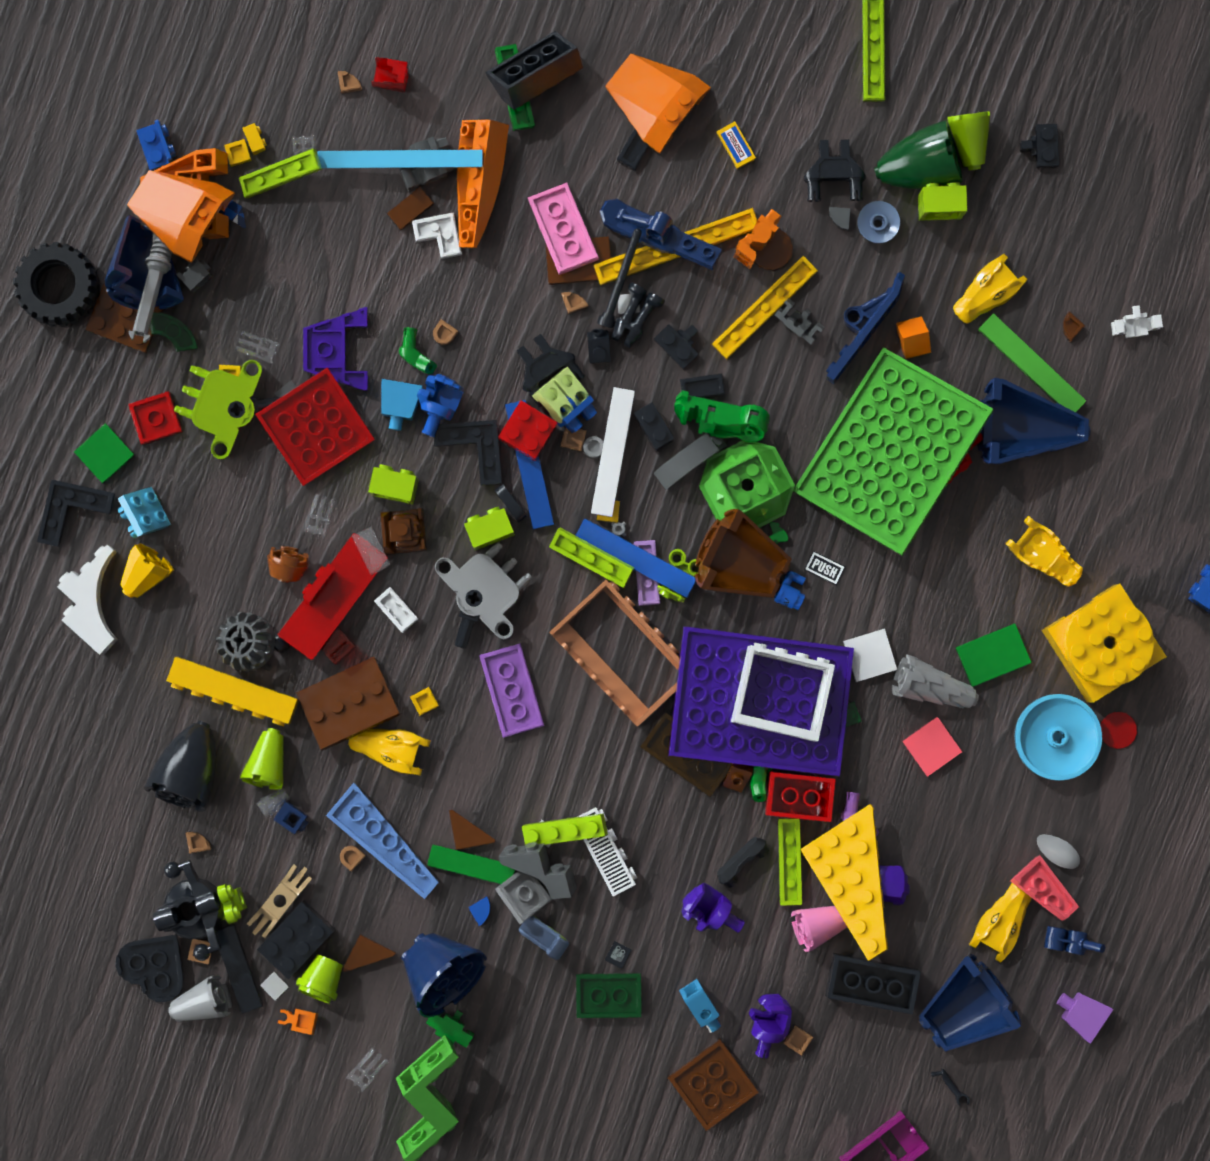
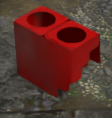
[371,57,409,93]

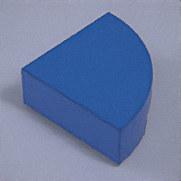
[468,896,490,926]

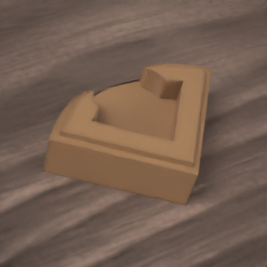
[338,71,362,94]
[561,292,588,314]
[186,832,212,854]

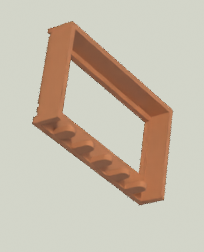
[549,580,680,727]

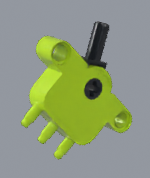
[174,360,282,459]

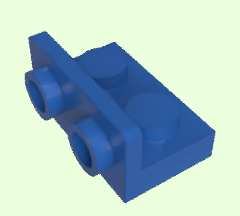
[136,120,176,171]

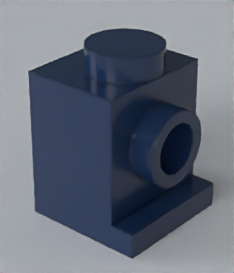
[273,801,309,834]

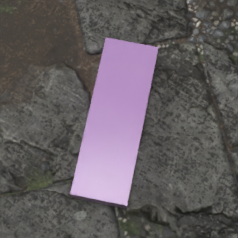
[634,540,660,606]

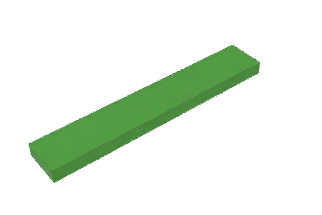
[978,313,1086,412]

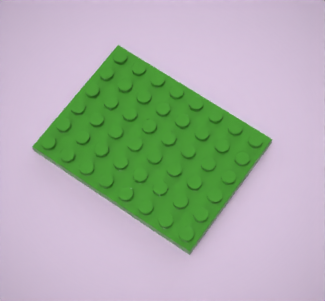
[793,347,994,556]

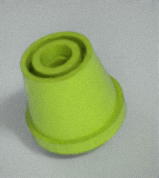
[296,955,343,1004]

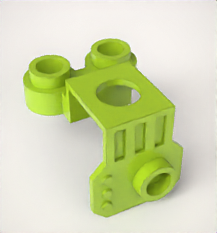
[657,549,698,602]
[217,884,247,924]

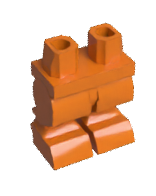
[733,209,782,269]

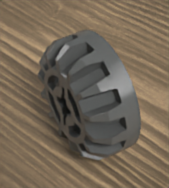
[216,612,275,672]

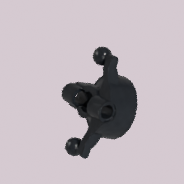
[153,860,224,961]

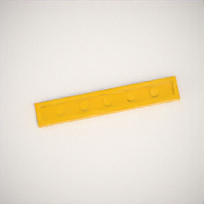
[712,256,818,360]

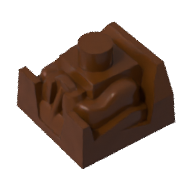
[380,508,427,555]

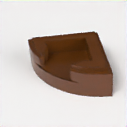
[1063,312,1085,342]

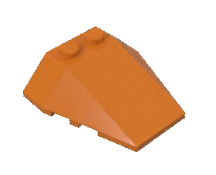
[605,54,711,154]

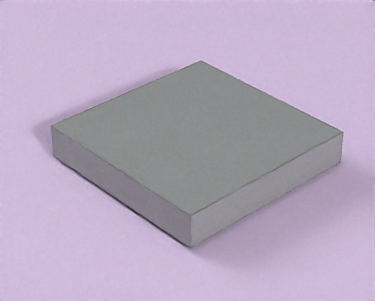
[495,871,552,924]

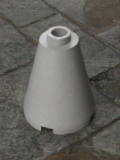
[168,974,232,1022]

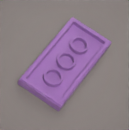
[479,643,544,738]

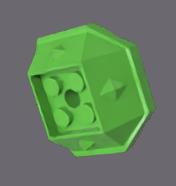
[699,441,795,528]

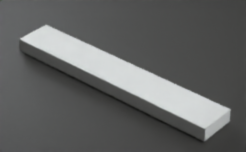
[591,387,635,517]

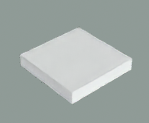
[843,629,897,682]

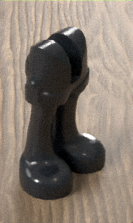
[612,282,665,348]

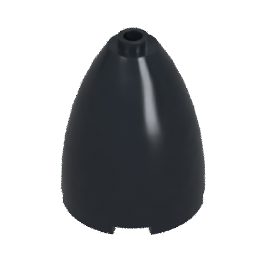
[144,721,216,812]

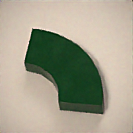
[150,312,198,352]

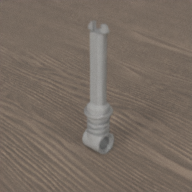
[129,234,172,343]

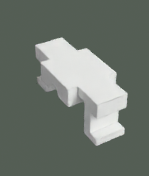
[1111,305,1163,338]

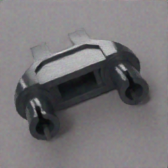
[804,139,866,202]
[516,334,585,407]

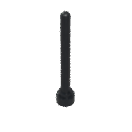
[597,228,642,329]

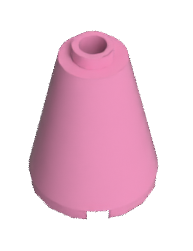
[791,906,848,952]

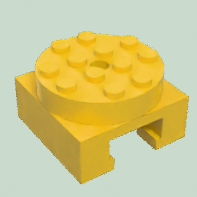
[1042,584,1166,703]

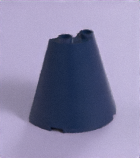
[105,215,183,310]
[919,954,1021,1051]

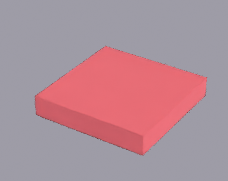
[902,717,962,777]

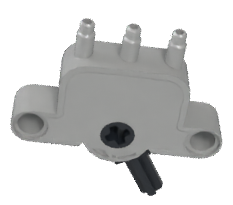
[435,542,532,649]

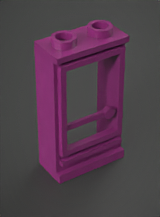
[839,1110,929,1161]

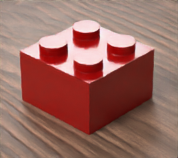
[498,400,558,462]

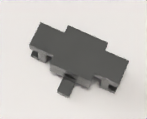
[775,298,825,344]

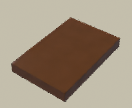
[545,236,611,285]

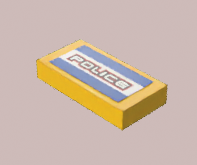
[716,121,756,169]

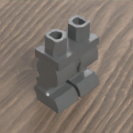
[395,137,457,193]

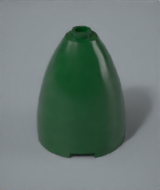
[874,120,963,189]

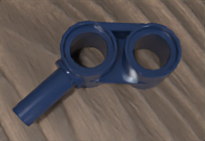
[1044,926,1106,955]

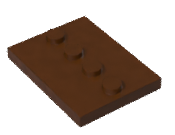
[296,657,400,751]

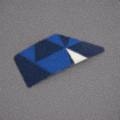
[219,200,246,228]

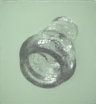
[256,788,290,817]

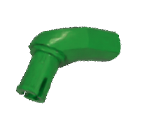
[399,327,437,374]
[750,766,774,802]

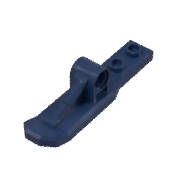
[600,199,722,270]
[826,272,905,384]

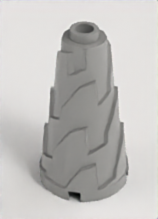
[892,655,979,708]

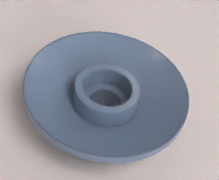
[857,201,900,243]

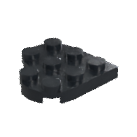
[115,934,184,1002]

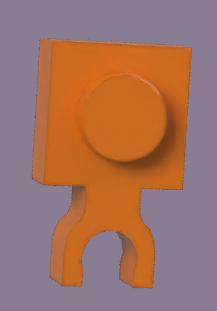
[278,1009,318,1035]

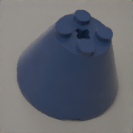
[401,933,487,1018]

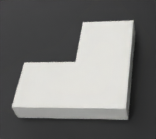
[412,213,462,259]

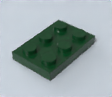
[576,973,641,1018]

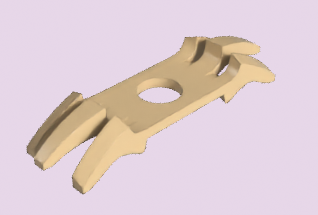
[247,865,312,938]

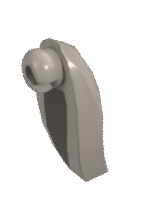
[1037,834,1080,869]

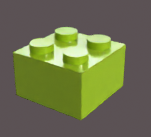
[918,182,967,221]
[368,464,419,505]
[464,506,515,551]

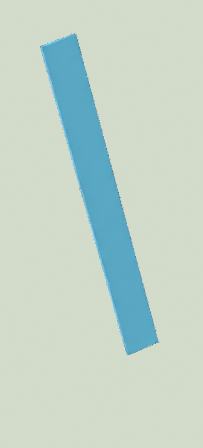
[317,150,483,168]

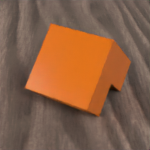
[896,316,931,359]

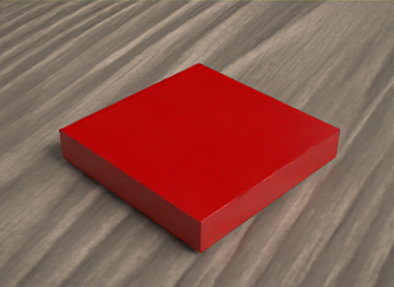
[128,391,183,445]

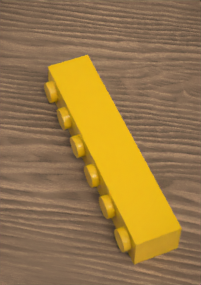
[167,657,299,726]

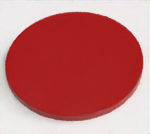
[1100,712,1137,749]

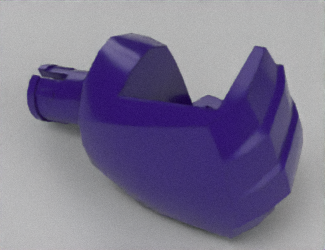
[879,865,910,906]
[682,883,745,933]
[749,994,792,1058]

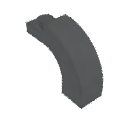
[654,433,727,490]

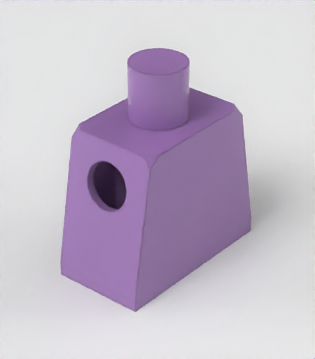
[1057,992,1113,1044]

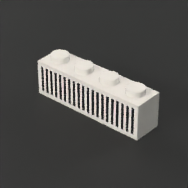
[577,807,637,896]

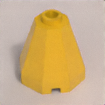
[120,543,174,598]

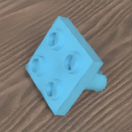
[118,487,171,538]

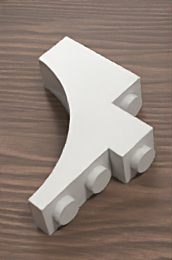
[57,545,118,655]

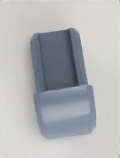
[519,915,569,960]

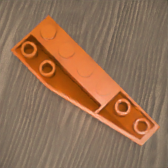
[457,120,509,248]

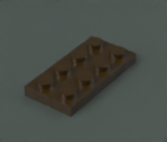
[640,712,732,797]

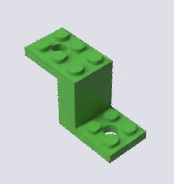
[396,1035,459,1161]

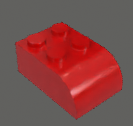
[765,772,836,822]

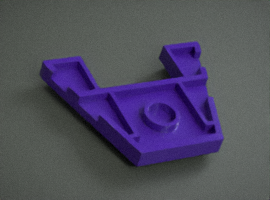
[303,307,368,391]

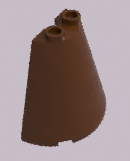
[695,509,792,598]

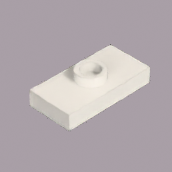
[374,587,418,633]

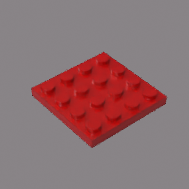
[255,367,375,486]

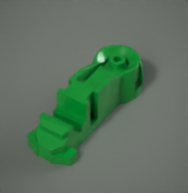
[674,390,770,442]

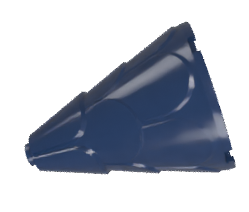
[977,378,1091,464]

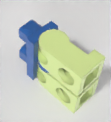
[532,367,597,433]

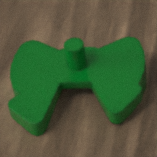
[769,522,788,544]

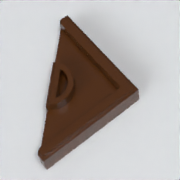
[449,810,495,850]
[342,934,396,972]

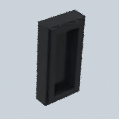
[617,129,649,171]
[680,373,725,398]

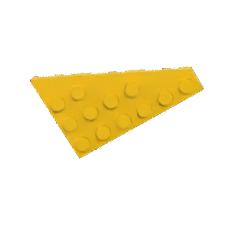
[801,804,888,961]

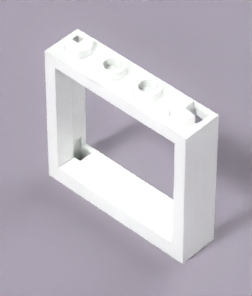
[731,643,835,742]

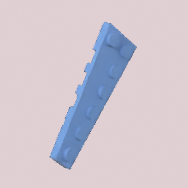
[326,783,439,899]

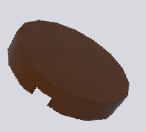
[754,229,793,271]

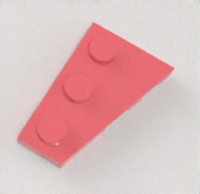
[1010,855,1079,921]

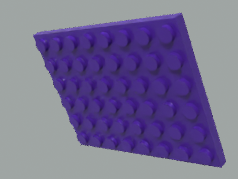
[668,626,854,776]

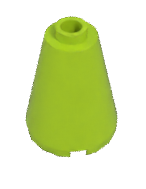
[947,111,990,170]
[240,728,284,790]

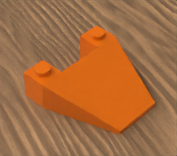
[140,148,229,239]

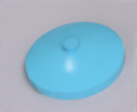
[1015,694,1102,780]

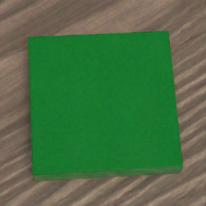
[74,423,135,484]

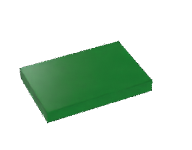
[955,623,1031,687]

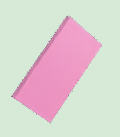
[528,183,599,275]

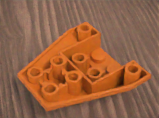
[127,170,235,263]

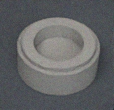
[583,436,604,458]

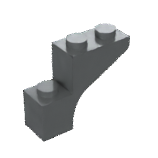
[499,842,577,899]

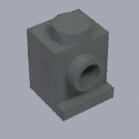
[176,260,213,293]

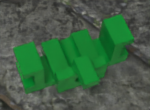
[426,1010,474,1048]

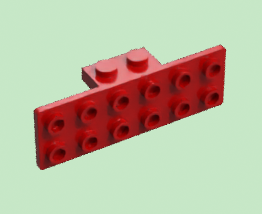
[278,533,388,660]

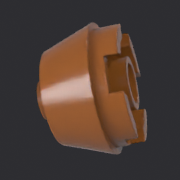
[267,546,309,583]

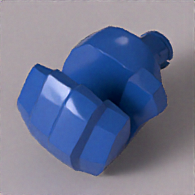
[417,374,464,437]

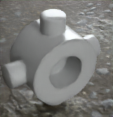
[611,521,626,537]

